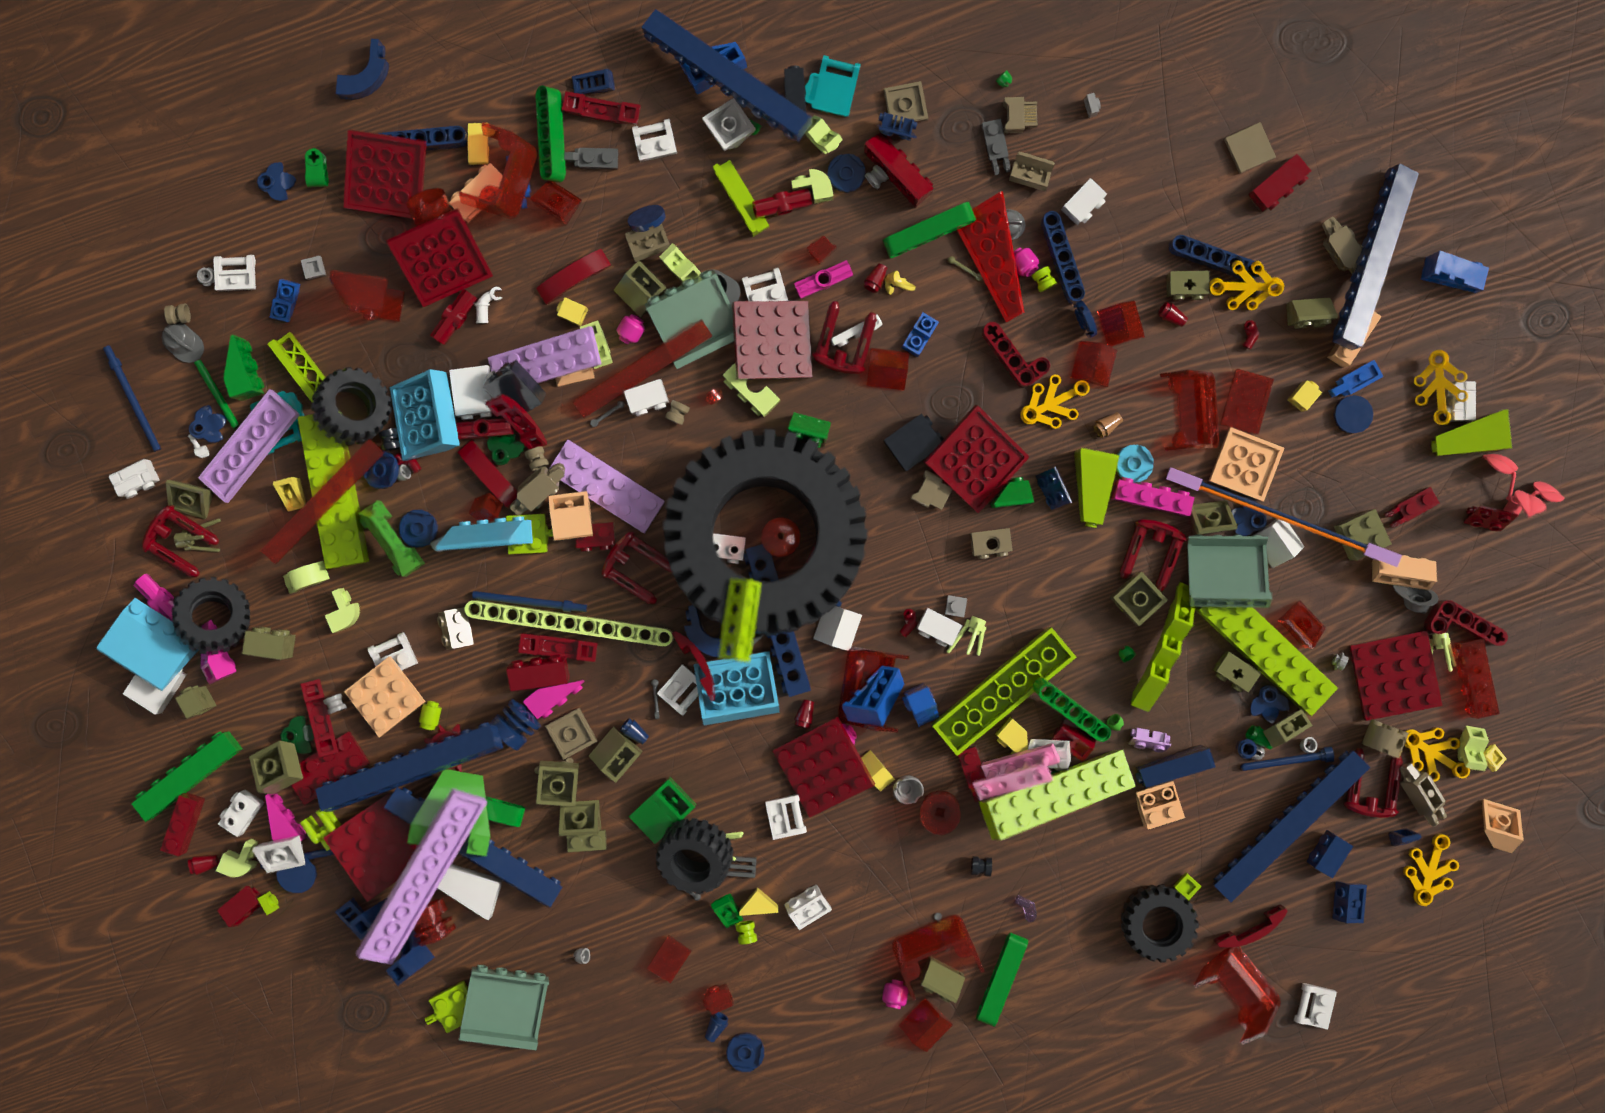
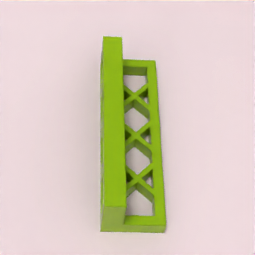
[713,160,769,237]
[268,332,325,403]
[718,579,761,662]

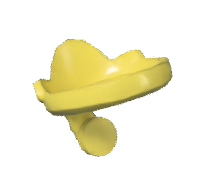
[884,271,916,295]

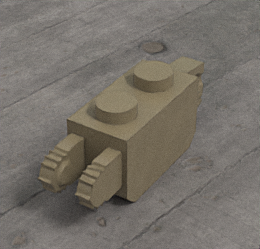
[1322,217,1363,275]
[510,462,565,515]
[1399,763,1447,827]

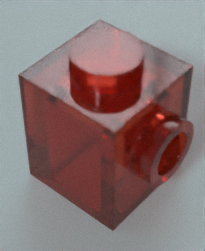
[703,983,734,1015]

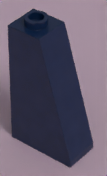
[1135,745,1216,788]

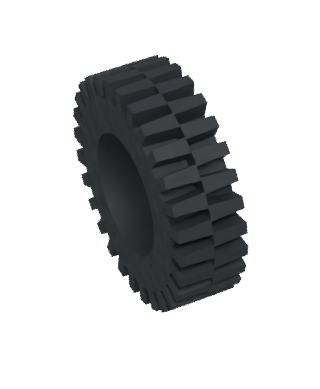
[664,429,867,636]

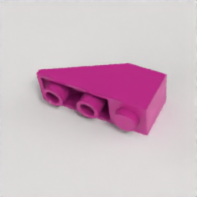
[201,620,236,685]
[523,680,585,719]
[265,794,307,842]

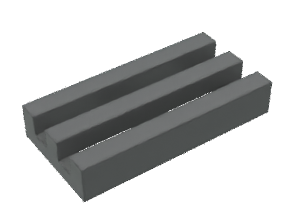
[727,856,757,878]

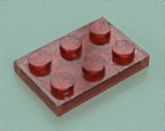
[1220,369,1274,435]

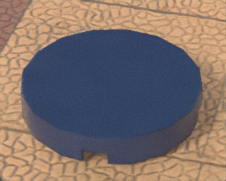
[827,154,866,193]
[628,205,666,232]
[1073,300,1097,338]
[1333,395,1374,434]
[363,451,399,489]
[399,510,438,547]
[277,857,317,893]
[727,1032,764,1072]

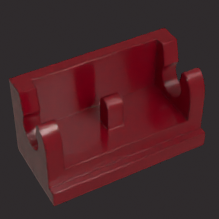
[1051,717,1096,762]
[217,886,261,927]

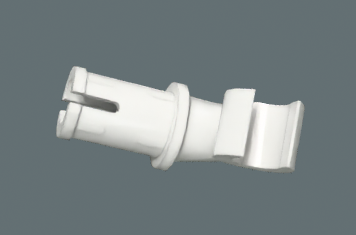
[474,287,502,323]

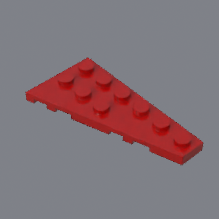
[957,191,1025,322]

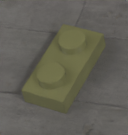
[567,829,607,852]

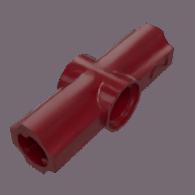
[752,188,812,219]
[430,288,477,346]
[456,418,514,440]

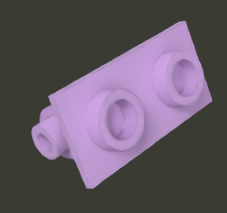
[1128,728,1171,752]

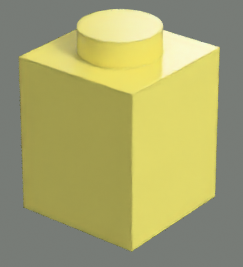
[556,298,588,327]
[1287,380,1322,412]

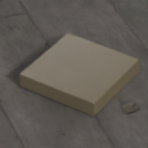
[883,81,928,127]
[1224,122,1276,174]
[545,708,597,760]

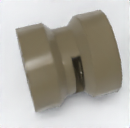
[164,303,191,325]
[665,400,690,425]
[525,446,549,471]

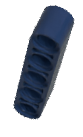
[377,126,468,151]
[1041,211,1085,304]
[1169,235,1261,280]

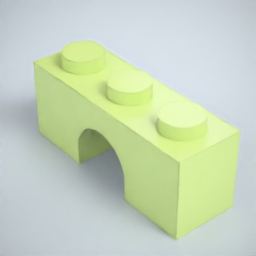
[723,363,780,417]

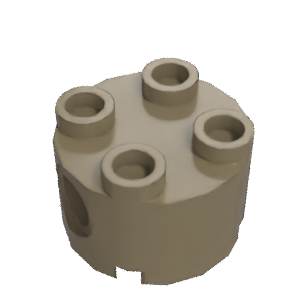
[1362,719,1409,758]

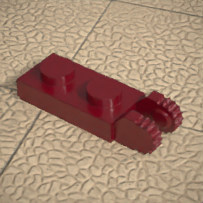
[1384,487,1440,528]
[958,746,986,803]

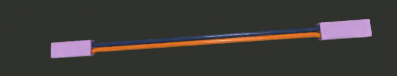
[1166,468,1402,567]

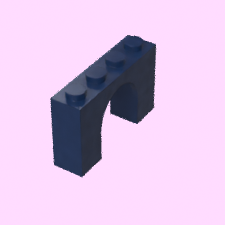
[350,897,435,986]

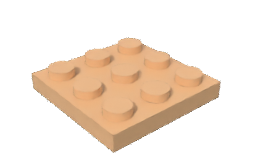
[1209,427,1284,502]
[344,656,426,737]

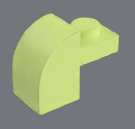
[805,115,843,154]
[791,169,834,204]
[659,243,701,282]
[580,321,613,369]
[283,561,330,594]
[325,588,360,633]
[1458,726,1489,771]
[216,839,258,877]

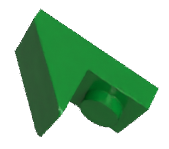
[711,894,744,928]

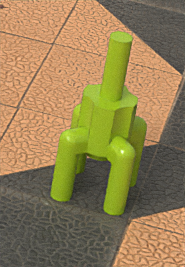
[300,809,341,851]

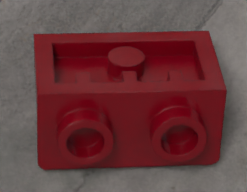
[575,522,616,552]

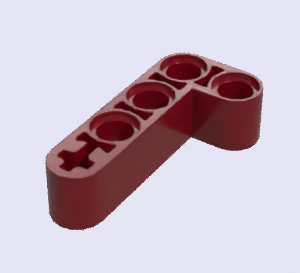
[982,322,1050,388]
[1424,600,1508,646]

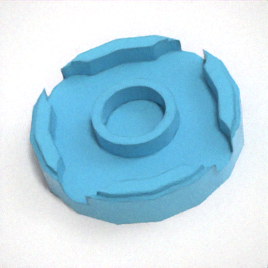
[1116,445,1154,483]

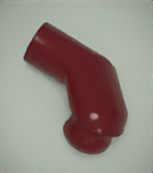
[1242,320,1259,350]
[394,453,422,474]
[899,609,917,637]

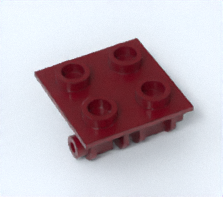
[1464,506,1519,532]

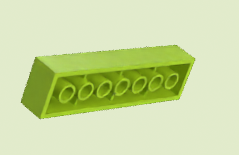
[298,412,369,569]
[1195,607,1338,716]
[931,627,1076,756]
[979,750,1136,840]

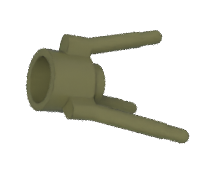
[174,519,221,552]

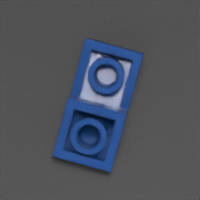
[270,279,300,322]
[902,312,939,357]

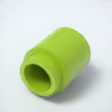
[419,701,442,730]

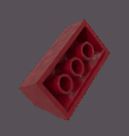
[864,133,934,208]

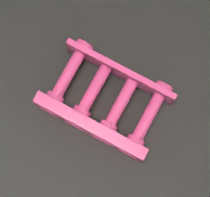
[973,743,1060,800]

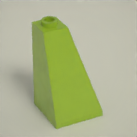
[1431,409,1512,456]
[1075,448,1120,528]

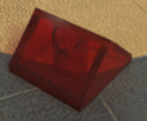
[530,181,582,225]
[1098,301,1145,348]
[1070,341,1117,387]
[867,348,909,391]
[1278,600,1326,649]
[899,997,953,1052]

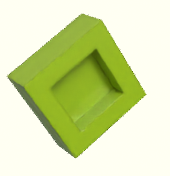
[1173,872,1202,900]
[258,891,279,915]

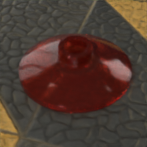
[761,518,800,557]

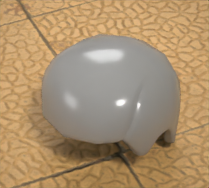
[893,775,924,804]

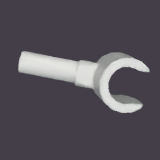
[188,434,209,458]

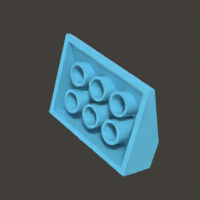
[390,370,460,461]
[436,517,533,550]
[96,598,199,691]
[694,652,780,725]

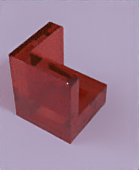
[807,236,837,265]
[469,493,503,522]

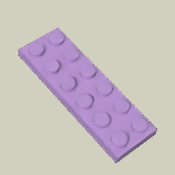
[488,326,602,384]
[198,389,300,503]
[549,440,665,534]

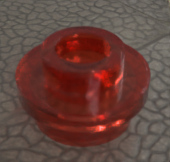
[705,388,723,405]

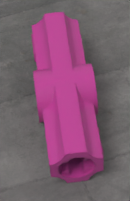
[794,260,853,299]
[133,574,174,622]

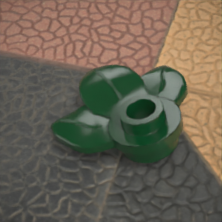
[487,432,524,465]
[280,716,315,754]

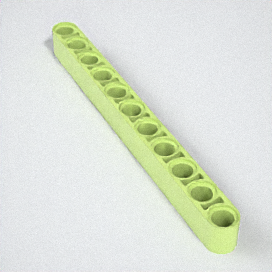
[465,600,674,646]

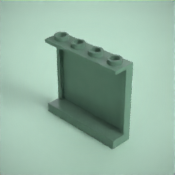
[645,270,734,369]
[1187,534,1272,608]
[459,965,549,1050]

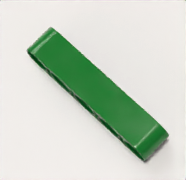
[535,86,566,183]
[882,202,976,258]
[1032,678,1111,742]
[486,796,526,827]
[976,932,1028,1027]

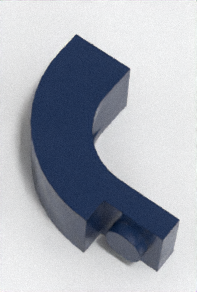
[336,39,389,100]
[684,605,732,657]

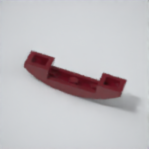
[562,91,641,125]
[536,249,612,305]
[485,395,547,450]
[458,440,518,509]
[672,631,715,702]
[518,633,598,662]
[301,679,339,758]
[1213,904,1288,948]

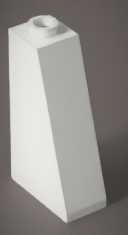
[437,864,503,920]

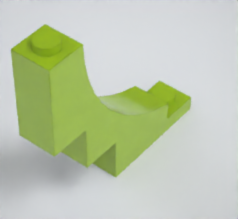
[1131,582,1195,712]

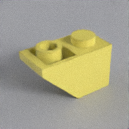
[995,717,1028,754]

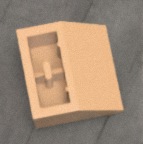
[549,491,593,541]
[1136,781,1185,829]

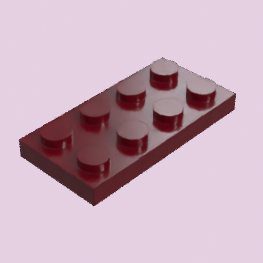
[291,731,370,806]

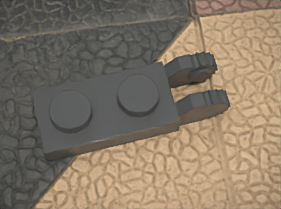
[981,119,1011,175]

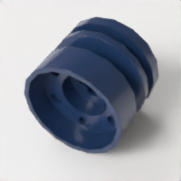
[489,699,541,751]

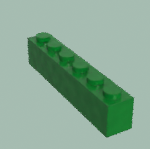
[132,731,243,822]

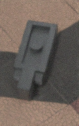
[564,148,618,169]

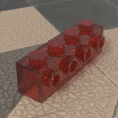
[1453,638,1500,719]

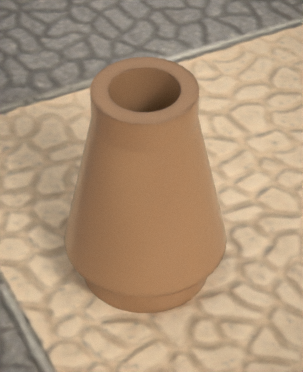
[1093,412,1123,438]

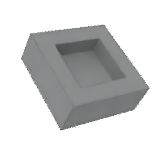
[1084,93,1101,118]
[301,256,326,280]
[945,595,967,617]

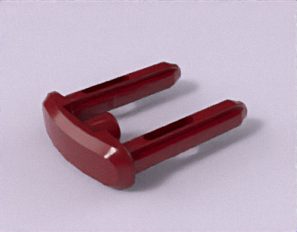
[812,301,877,374]
[142,505,219,577]
[1120,519,1187,592]
[601,532,672,604]
[1343,748,1403,818]

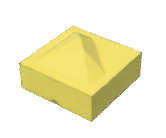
[1484,744,1506,772]

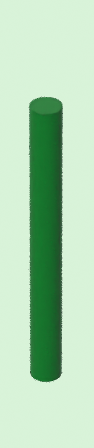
[194,360,240,429]

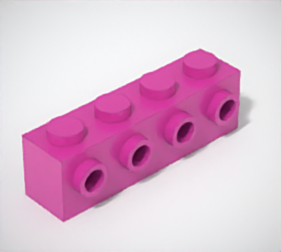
[1111,477,1195,517]

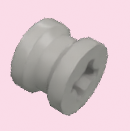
[865,165,889,189]
[323,693,347,715]

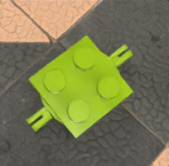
[506,514,554,554]
[425,980,468,1033]

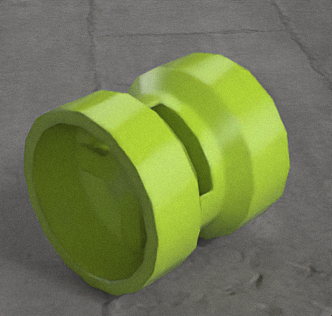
[1031,266,1057,292]
[735,920,757,945]

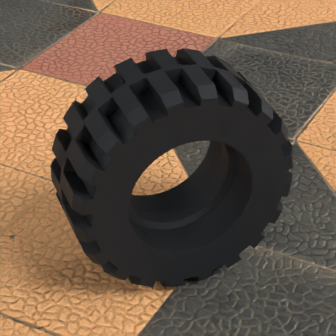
[311,367,391,445]
[172,577,250,655]
[656,818,733,894]
[1121,884,1199,963]

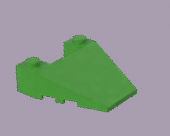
[358,500,425,577]
[408,769,491,856]

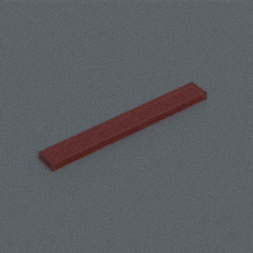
[573,319,712,418]
[261,439,384,564]

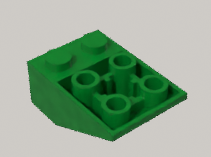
[224,335,264,401]
[788,412,831,448]
[629,777,696,844]

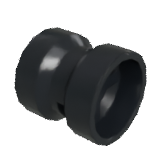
[378,428,400,451]
[971,856,992,877]

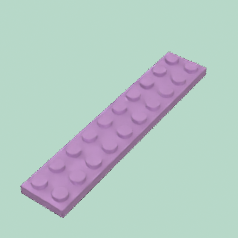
[356,789,487,965]

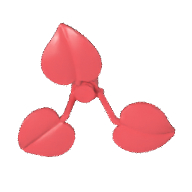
[1482,454,1565,517]

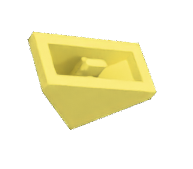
[273,477,307,512]
[861,750,895,792]
[739,887,778,916]

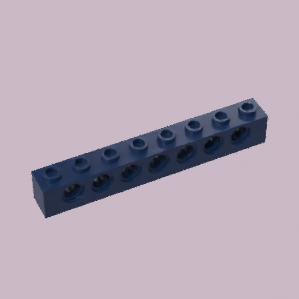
[743,543,811,697]

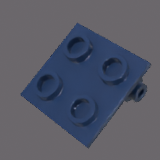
[876,112,917,141]
[1036,467,1072,510]

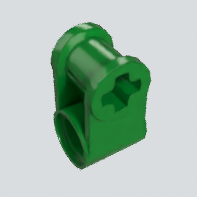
[305,148,329,187]

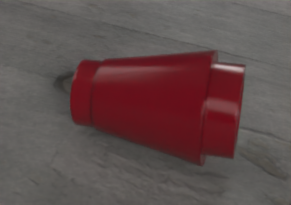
[864,263,888,293]
[1158,302,1188,327]
[794,699,814,729]
[188,855,219,875]

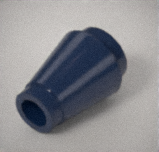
[620,718,649,745]
[1236,739,1257,759]
[705,1012,729,1042]

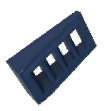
[572,69,615,95]
[1388,828,1421,846]
[335,898,364,940]

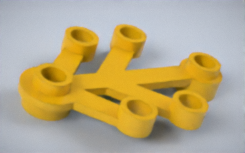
[1209,261,1284,311]
[1414,350,1469,425]
[1020,374,1090,429]
[1404,727,1470,782]
[1403,834,1459,906]

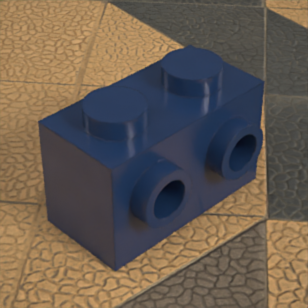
[1306,830,1353,879]

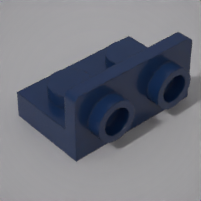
[1333,881,1367,923]

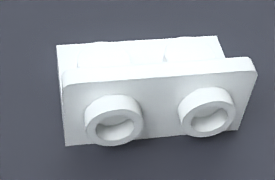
[785,885,832,930]

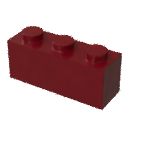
[1248,154,1312,212]
[506,655,570,691]
[160,792,205,857]

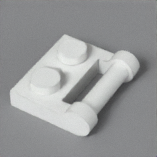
[632,119,677,162]
[214,255,256,291]
[742,267,788,301]
[368,632,418,670]
[657,664,702,716]
[765,794,807,840]
[1294,983,1337,1029]

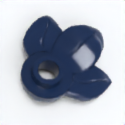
[257,162,296,201]
[189,405,227,443]
[1231,497,1267,536]
[1250,685,1289,723]

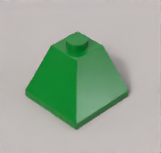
[991,477,1034,508]

